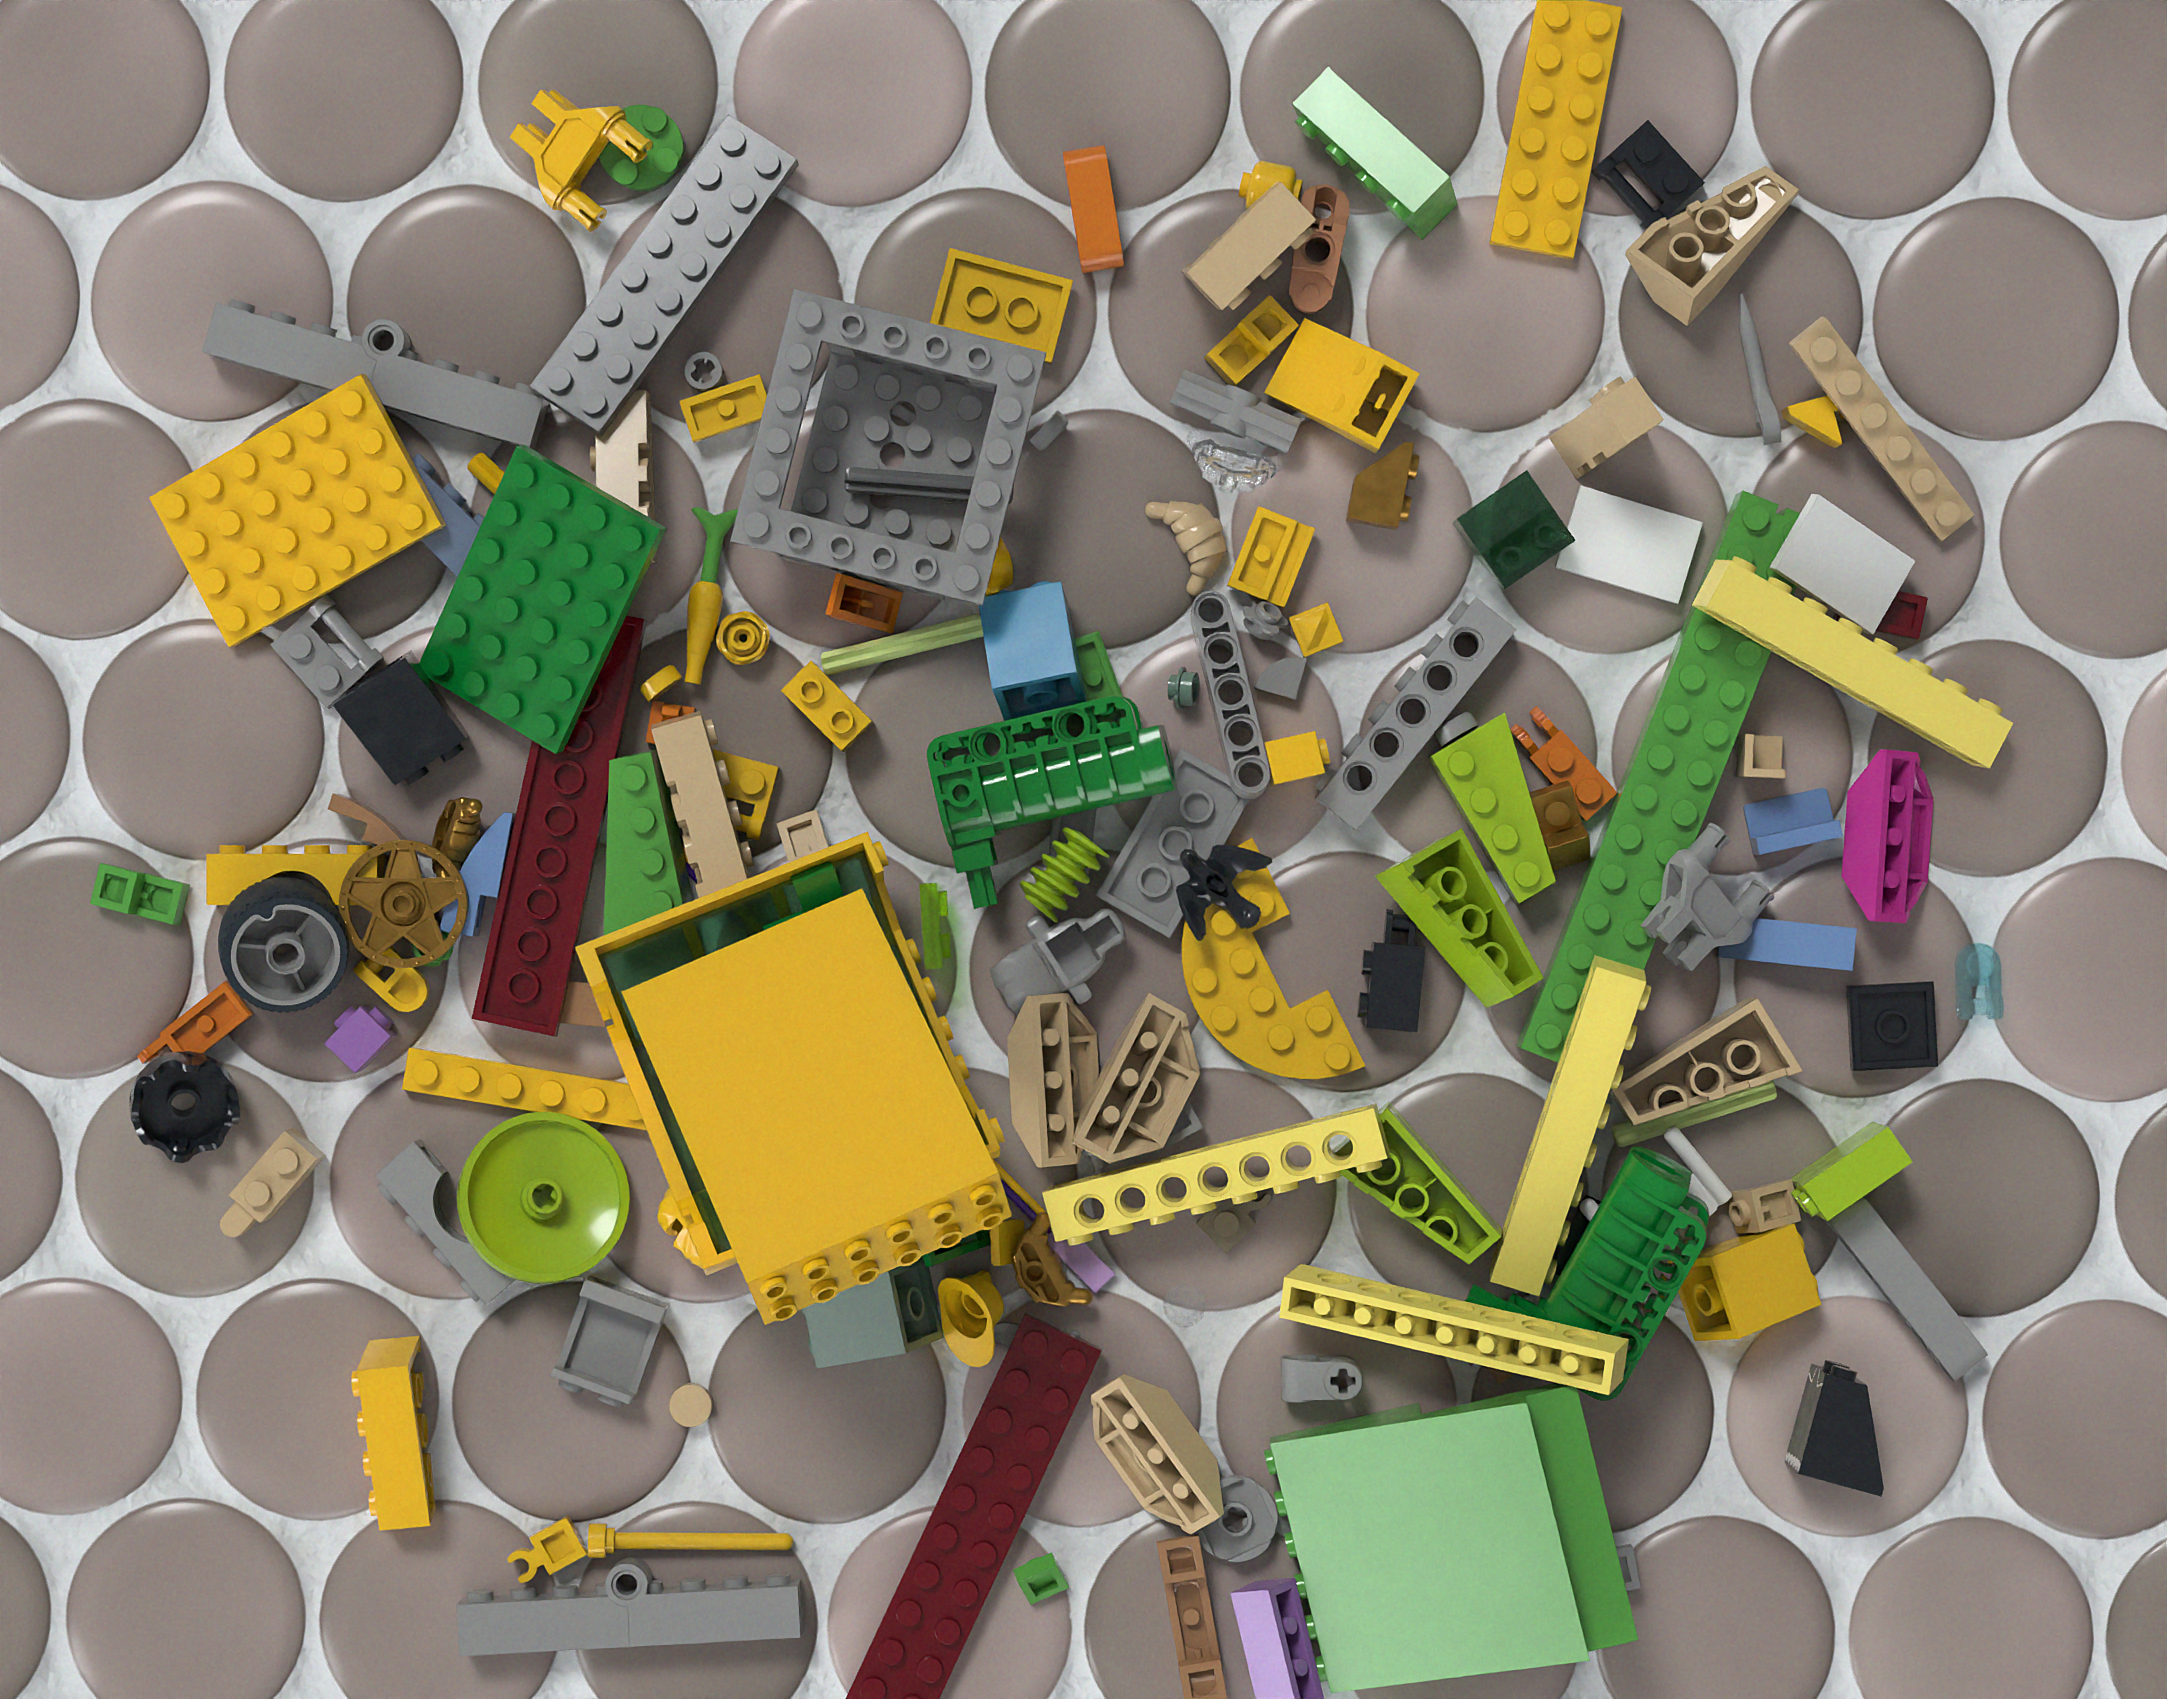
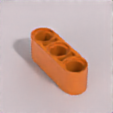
[1063,145,1124,273]

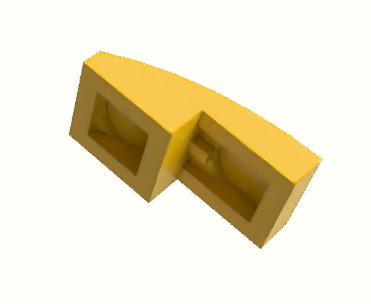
[1204,295,1299,386]

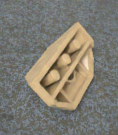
[1007,993,1099,1168]
[1072,993,1200,1163]
[1091,1374,1224,1534]

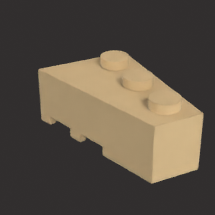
[1181,182,1316,310]
[1549,376,1664,480]

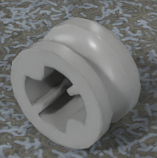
[684,352,724,392]

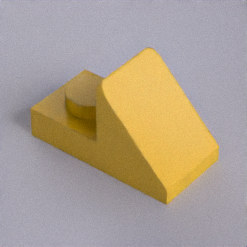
[1781,395,1845,448]

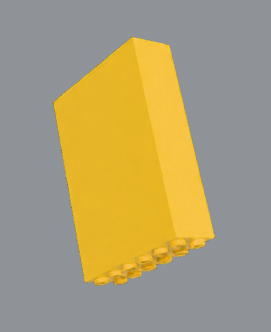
[622,889,1012,1325]

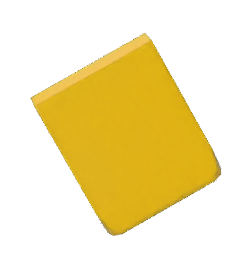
[990,1219,1025,1266]

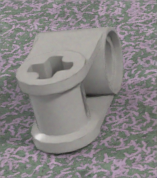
[1281,1354,1362,1403]

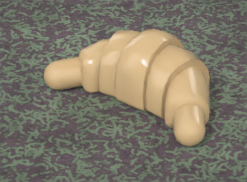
[1145,501,1227,596]

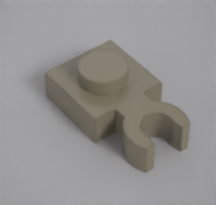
[1196,1192,1272,1254]

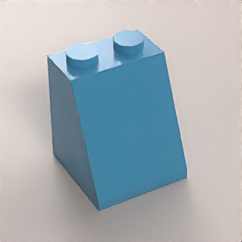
[979,581,1087,721]

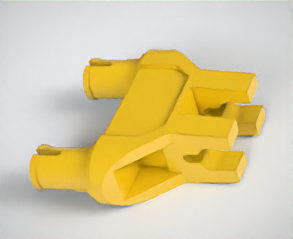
[510,90,653,232]

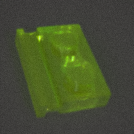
[919,882,952,970]

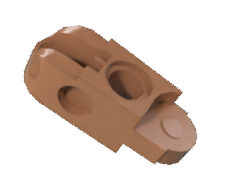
[1289,184,1350,314]

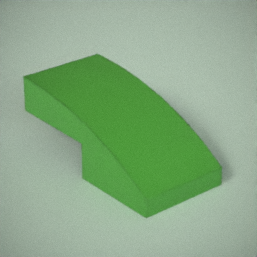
[90,863,190,925]

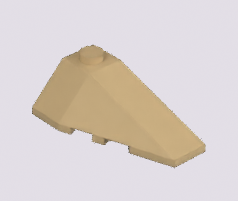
[1625,166,1799,326]

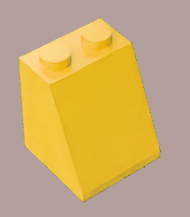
[1668,1223,1822,1341]

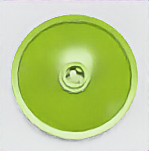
[457,1112,630,1284]

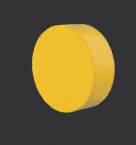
[640,665,683,702]

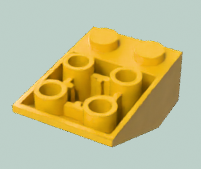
[1264,318,1420,454]

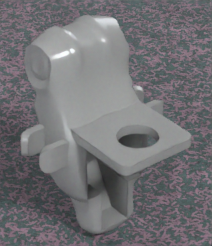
[990,909,1126,1016]

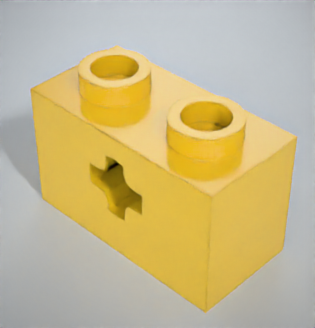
[781,660,874,752]
[1264,731,1330,786]

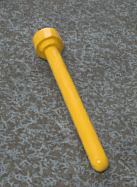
[588,1523,794,1558]

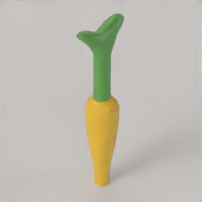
[684,507,738,685]

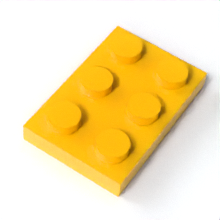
[930,248,1073,364]

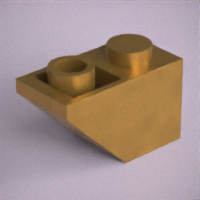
[1346,442,1420,530]

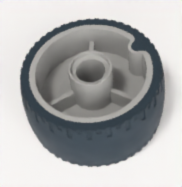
[218,877,349,1013]

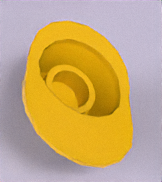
[938,1270,1004,1367]

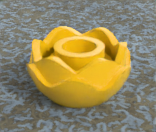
[716,611,770,665]

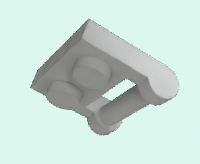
[270,594,384,709]

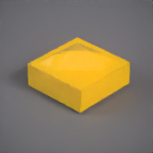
[1288,602,1344,658]

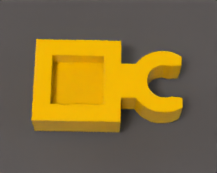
[507,1515,588,1583]

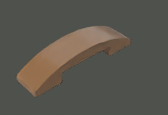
[1156,1534,1227,1699]

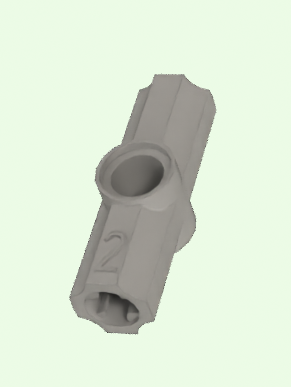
[1170,369,1302,454]

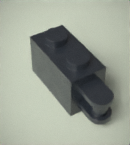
[1357,909,1425,1032]

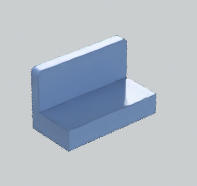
[1743,788,1843,855]

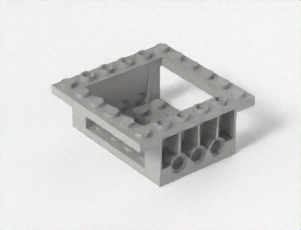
[730,289,1046,606]

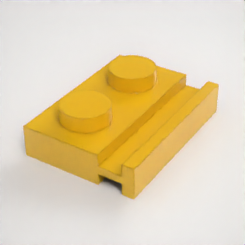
[1227,506,1316,608]

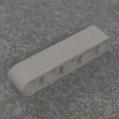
[1190,591,1270,799]
[1825,1197,1988,1382]

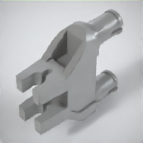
[1640,823,1775,971]

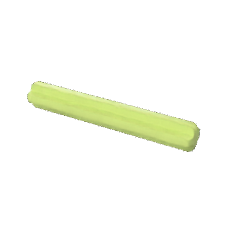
[821,614,984,675]
[1612,1080,1777,1147]

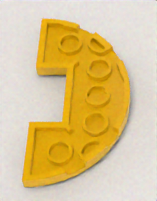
[1181,838,1366,1079]

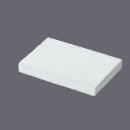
[1555,486,1703,605]
[1769,494,1915,634]

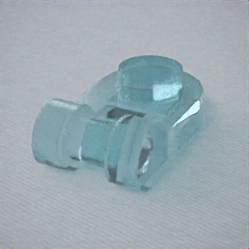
[1955,943,2004,1020]

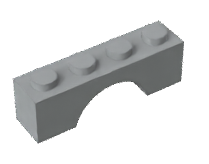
[375,1139,516,1304]

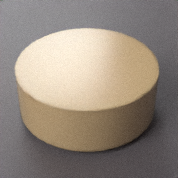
[669,1383,713,1427]

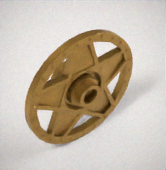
[339,840,468,968]

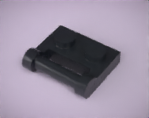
[1591,120,1705,231]

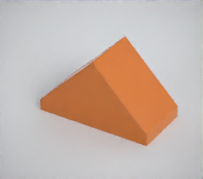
[825,573,903,634]

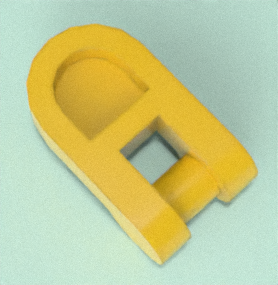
[353,946,430,1012]

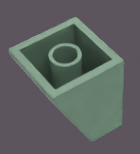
[801,1256,944,1368]

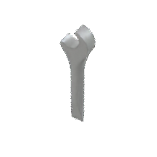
[1738,293,1781,445]

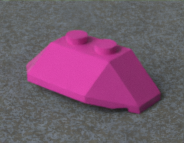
[1842,749,1933,923]

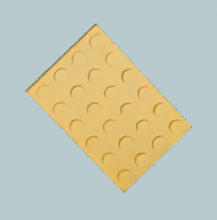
[149,374,446,647]

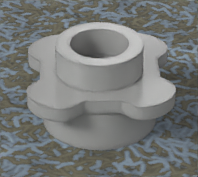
[1243,599,1288,640]

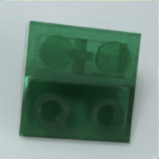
[1452,470,1576,590]

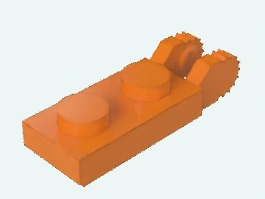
[1510,707,1618,821]
[137,980,255,1064]

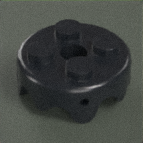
[129,1051,240,1163]

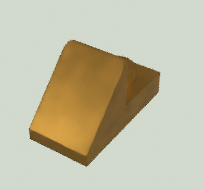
[1529,780,1590,871]

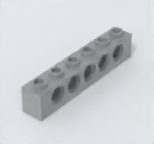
[1314,597,1516,830]

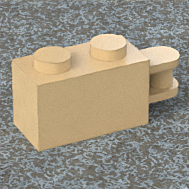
[220,1128,326,1237]

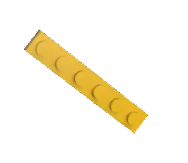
[402,1047,662,1130]

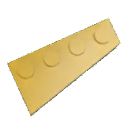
[351,1336,436,1531]

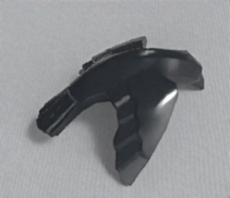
[1176,845,1272,941]

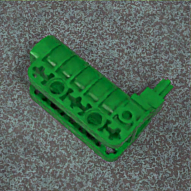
[927,696,1177,909]
[1464,1147,1709,1401]

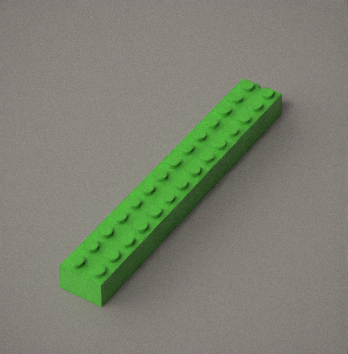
[1515,490,1800,1063]

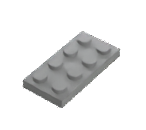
[1096,748,1250,938]

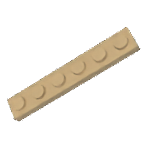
[1788,316,1975,542]

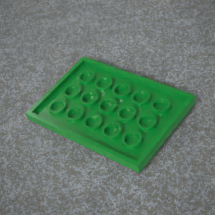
[419,445,667,754]

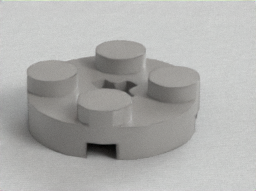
[1195,1475,1278,1562]

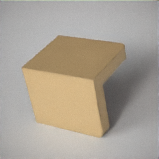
[1736,734,1786,779]

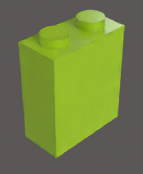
[1790,1121,1913,1221]

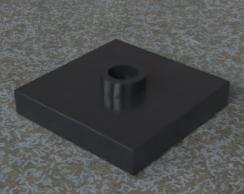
[1846,981,1938,1071]

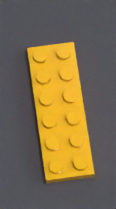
[1489,0,1623,260]

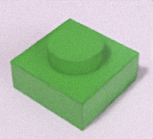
[1013,1552,1069,1605]

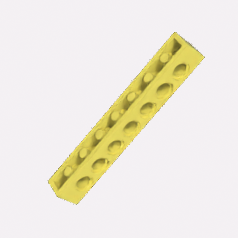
[1042,1103,1390,1246]
[1279,1264,1629,1395]

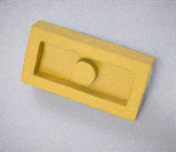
[679,374,767,443]

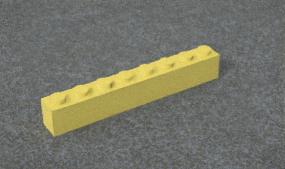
[1692,556,2013,768]
[1489,955,1651,1296]

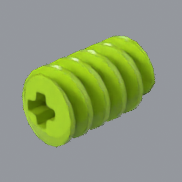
[1019,827,1110,922]

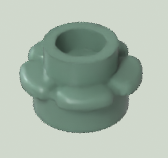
[1168,667,1200,709]

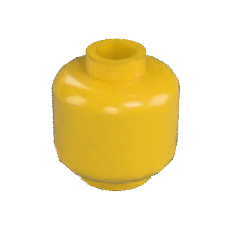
[1238,161,1303,210]

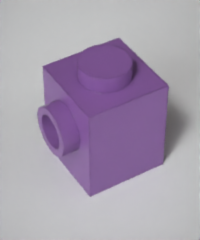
[324,1005,398,1073]

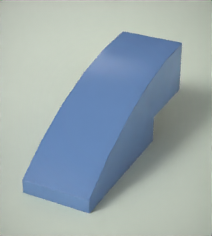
[440,812,516,937]
[1717,918,1857,971]

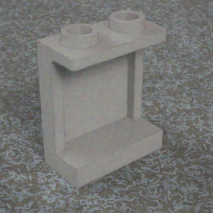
[551,1275,669,1408]

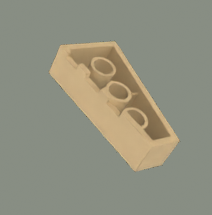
[651,711,755,898]

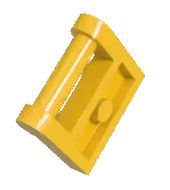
[713,749,780,841]

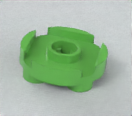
[599,104,685,192]

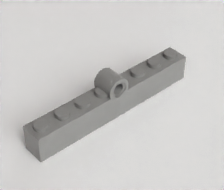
[202,299,549,451]
[456,1557,804,1656]

